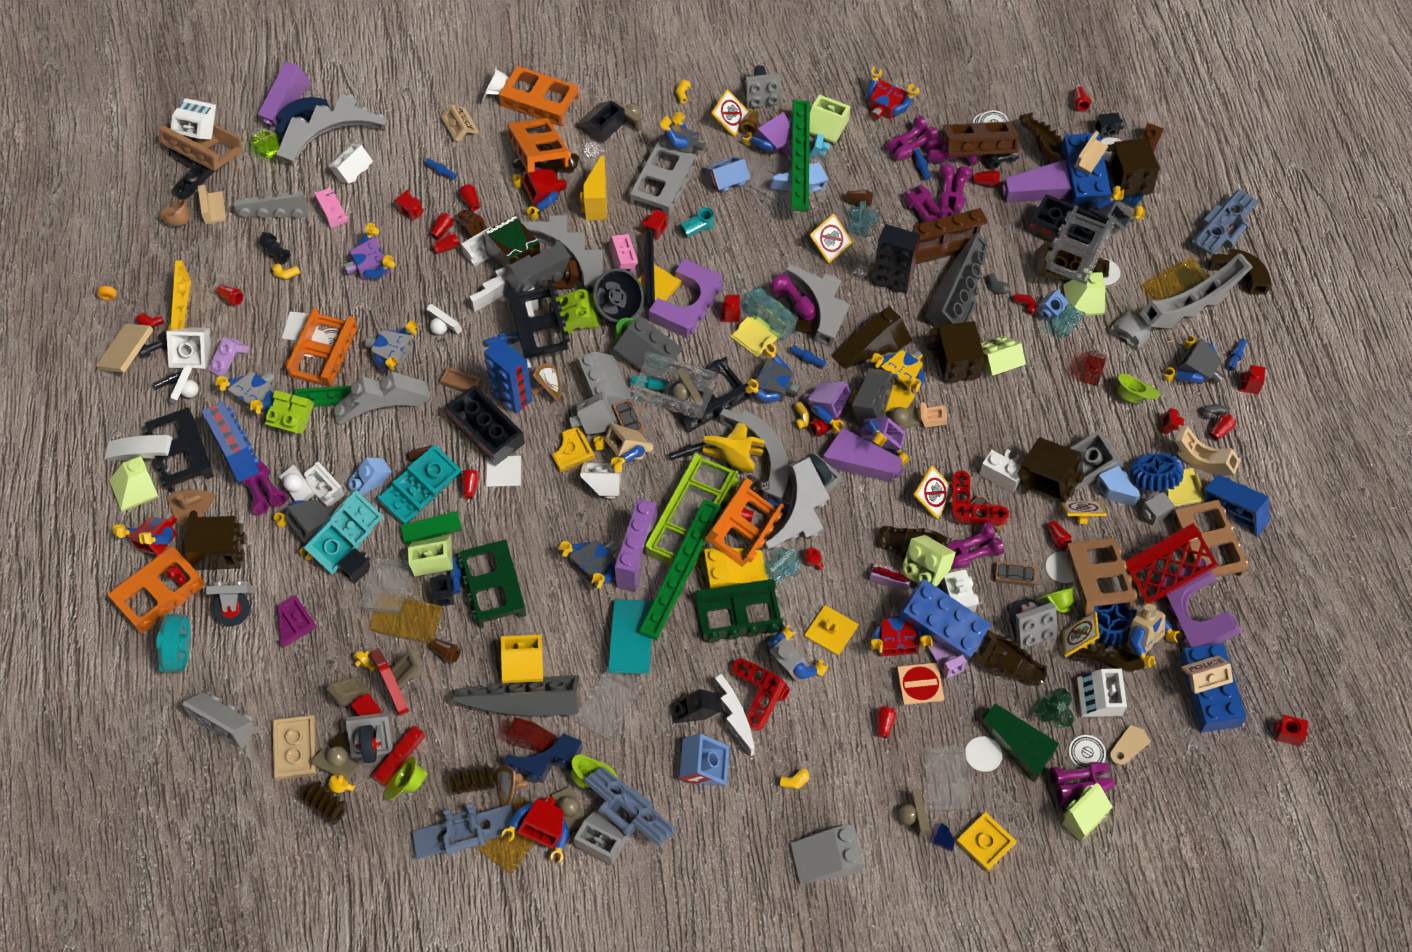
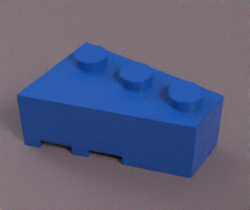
[1205,474,1270,537]

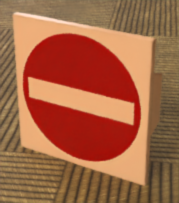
[897,663,944,705]

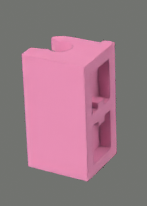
[314,188,349,228]
[608,234,638,273]

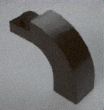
[1208,249,1271,295]

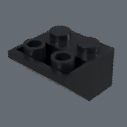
[577,100,625,143]

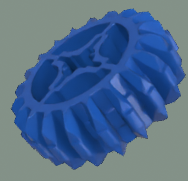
[1130,452,1184,493]
[1084,592,1137,645]

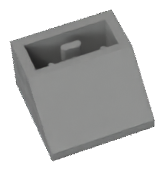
[574,810,630,866]

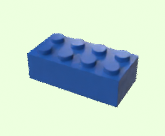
[1061,133,1111,207]
[898,579,991,660]
[1179,643,1247,733]

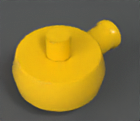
[353,650,376,672]
[328,775,355,793]

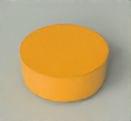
[97,286,117,301]

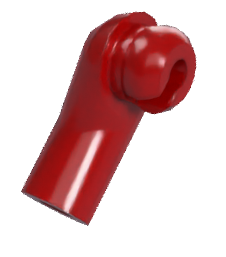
[136,313,165,328]

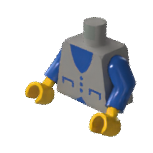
[365,320,419,373]
[215,371,275,417]
[768,625,829,682]

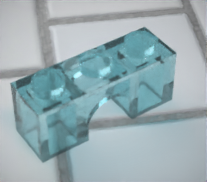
[743,286,798,341]

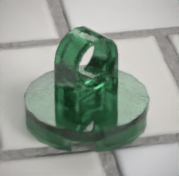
[1034,688,1074,728]

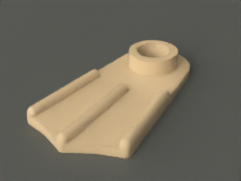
[1110,725,1151,765]

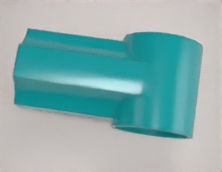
[679,207,714,238]

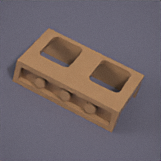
[159,124,242,171]
[1171,500,1248,578]
[1066,538,1137,615]

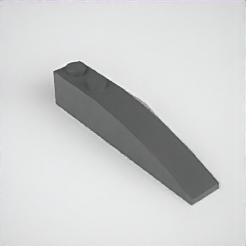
[925,232,988,328]
[453,675,580,718]

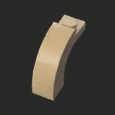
[1175,426,1240,475]

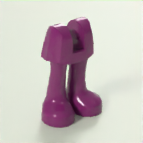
[885,115,939,161]
[926,137,977,165]
[938,164,972,214]
[904,184,954,223]
[770,274,817,322]
[241,459,287,515]
[945,521,1004,569]
[1050,762,1115,806]

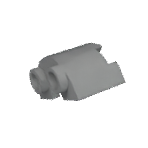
[1108,311,1151,351]

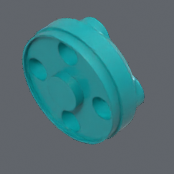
[156,613,191,673]

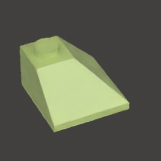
[1063,272,1105,317]
[109,456,159,512]

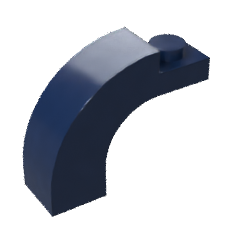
[276,97,329,143]

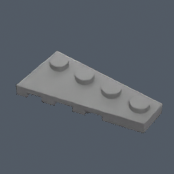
[234,190,309,218]

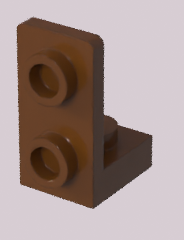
[1141,123,1164,152]
[454,210,487,238]
[539,260,579,288]

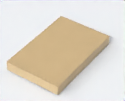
[96,323,153,373]
[273,715,317,780]

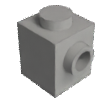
[1141,492,1175,526]

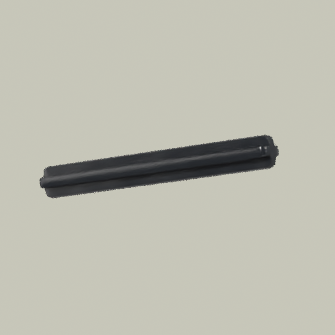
[644,229,655,306]

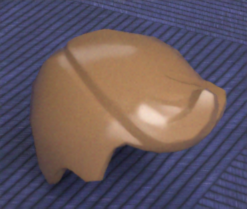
[159,199,190,226]

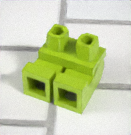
[556,289,599,334]
[265,390,314,434]

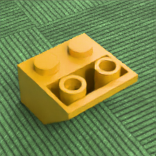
[501,634,543,683]

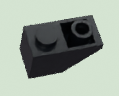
[672,689,720,723]

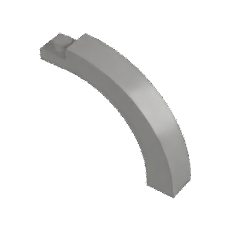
[720,408,788,504]

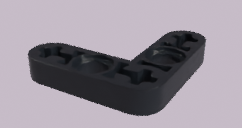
[170,149,214,200]

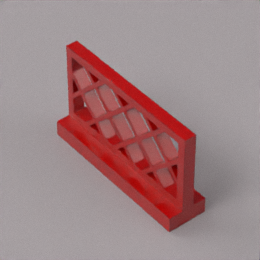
[1125,523,1219,604]

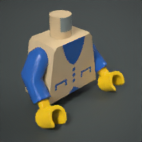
[593,423,653,473]
[1127,604,1182,668]

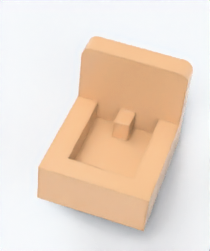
[918,402,947,428]

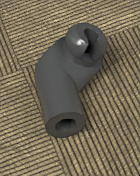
[987,273,1010,294]
[1203,404,1231,418]

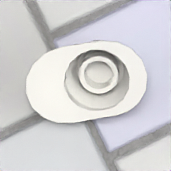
[482,66,509,102]

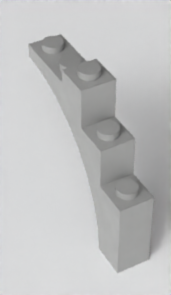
[277,93,387,166]
[521,215,604,294]
[1139,254,1253,329]

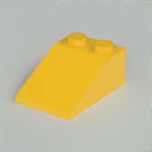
[580,155,607,220]
[704,548,767,589]

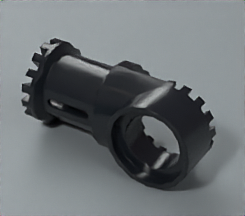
[258,232,291,265]

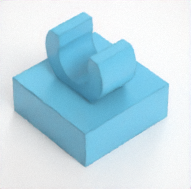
[809,133,830,158]

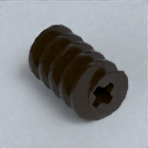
[450,763,495,795]
[300,780,347,825]

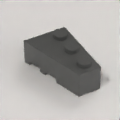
[505,240,570,293]
[852,368,895,426]

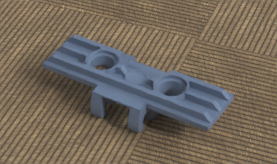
[1192,189,1259,255]
[584,767,677,846]
[412,803,517,859]

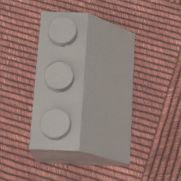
[578,351,632,408]
[182,692,256,749]

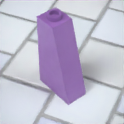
[258,61,311,127]
[1002,160,1072,203]
[823,428,903,483]

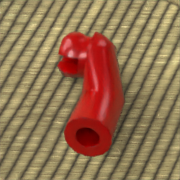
[1014,293,1038,315]
[166,565,188,587]

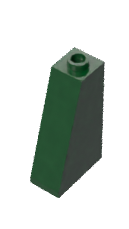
[981,703,1059,783]

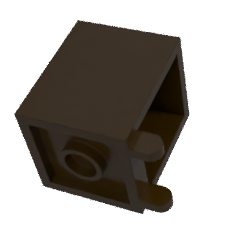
[1105,138,1159,196]
[926,321,985,383]
[1017,437,1085,503]
[184,510,246,570]

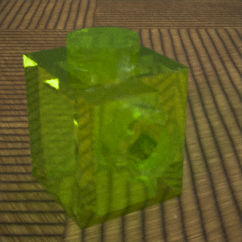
[251,128,279,159]

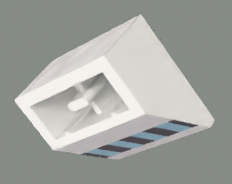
[171,98,216,139]
[1077,669,1127,717]

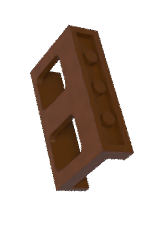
[942,121,1019,156]
[912,208,988,265]

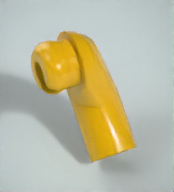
[272,264,300,279]
[795,402,809,429]
[780,768,809,789]

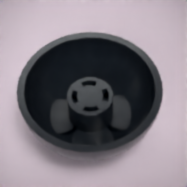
[592,268,644,323]

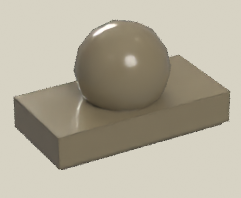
[615,101,642,132]
[673,368,703,407]
[883,407,920,430]
[391,649,423,689]
[327,676,370,707]
[312,746,360,780]
[552,786,586,834]
[899,789,929,837]

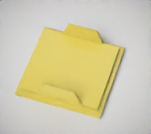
[730,313,782,357]
[1162,468,1205,507]

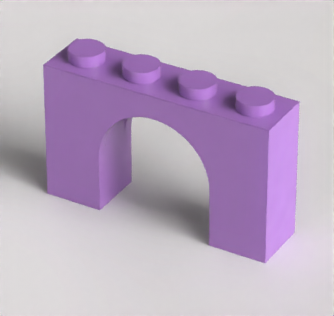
[649,258,724,338]
[615,499,657,592]
[1161,558,1242,648]

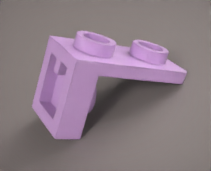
[208,337,249,377]
[927,641,967,679]

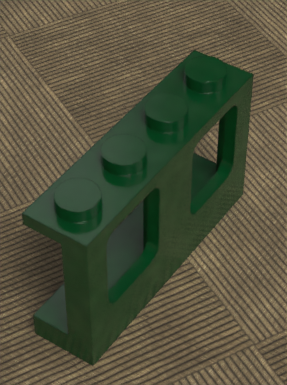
[458,539,527,628]
[696,579,783,643]

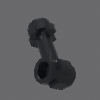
[985,153,1019,169]
[140,332,168,357]

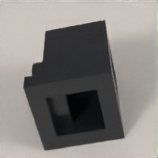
[1095,112,1124,139]
[430,574,454,608]

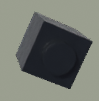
[338,548,371,584]

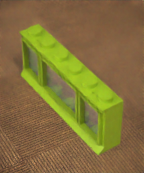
[645,453,740,568]

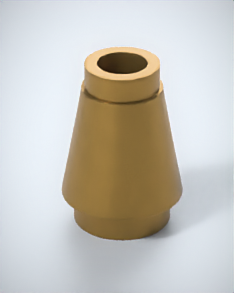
[741,110,759,134]

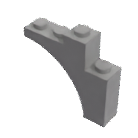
[785,264,851,347]
[334,372,430,425]
[763,457,830,550]

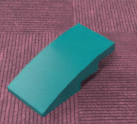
[377,445,462,525]
[303,489,384,575]
[609,599,653,674]

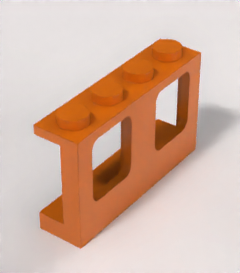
[499,66,579,127]
[508,118,571,172]
[285,307,358,387]
[704,478,784,567]
[107,545,205,634]

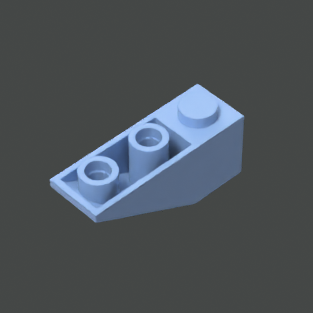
[770,162,828,194]

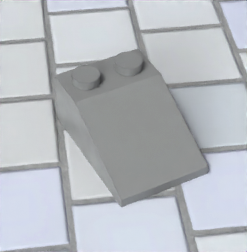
[1071,429,1124,490]
[791,824,864,885]

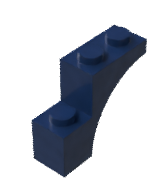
[504,733,583,784]

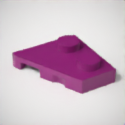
[278,595,317,648]

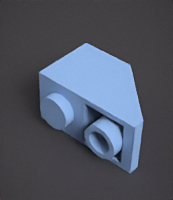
[346,458,392,495]
[1096,465,1140,506]

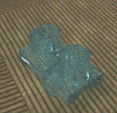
[850,201,880,238]
[1052,303,1086,338]
[765,547,801,585]

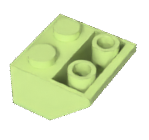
[810,95,851,144]
[981,336,1026,376]
[408,535,453,576]
[900,535,956,587]
[1062,783,1112,842]

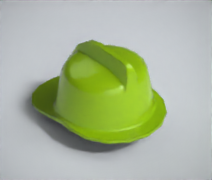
[1117,374,1160,404]
[1035,585,1076,613]
[569,755,617,789]
[384,756,427,800]

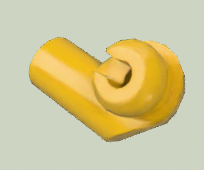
[675,79,691,104]

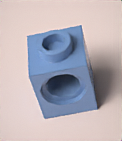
[1036,289,1069,321]

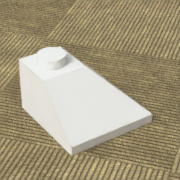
[167,327,211,369]
[580,462,621,498]

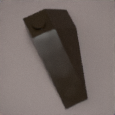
[1034,242,1110,280]
[833,306,912,369]

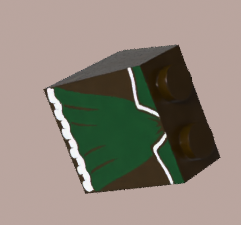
[485,215,540,269]

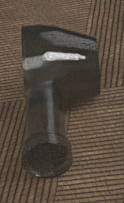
[747,475,770,493]

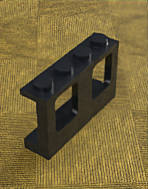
[507,280,570,359]
[663,356,751,433]
[144,407,215,493]

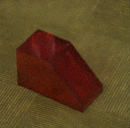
[1080,350,1107,386]
[508,717,555,753]

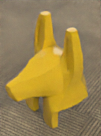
[702,423,765,473]

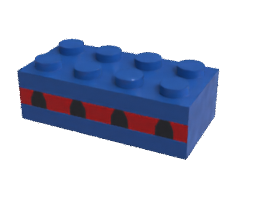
[484,338,533,414]
[202,401,260,483]

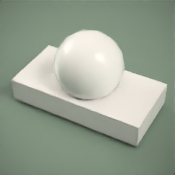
[426,304,462,335]
[169,365,199,405]
[279,464,315,501]

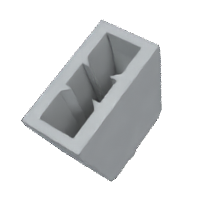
[570,391,617,434]

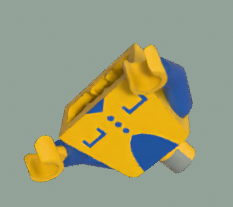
[870,350,924,392]

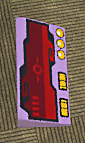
[870,563,911,591]

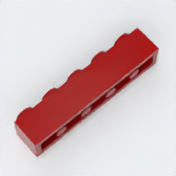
[373,725,425,787]

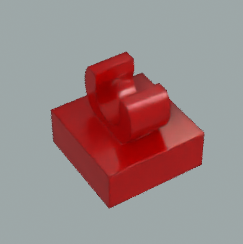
[1161,408,1184,435]

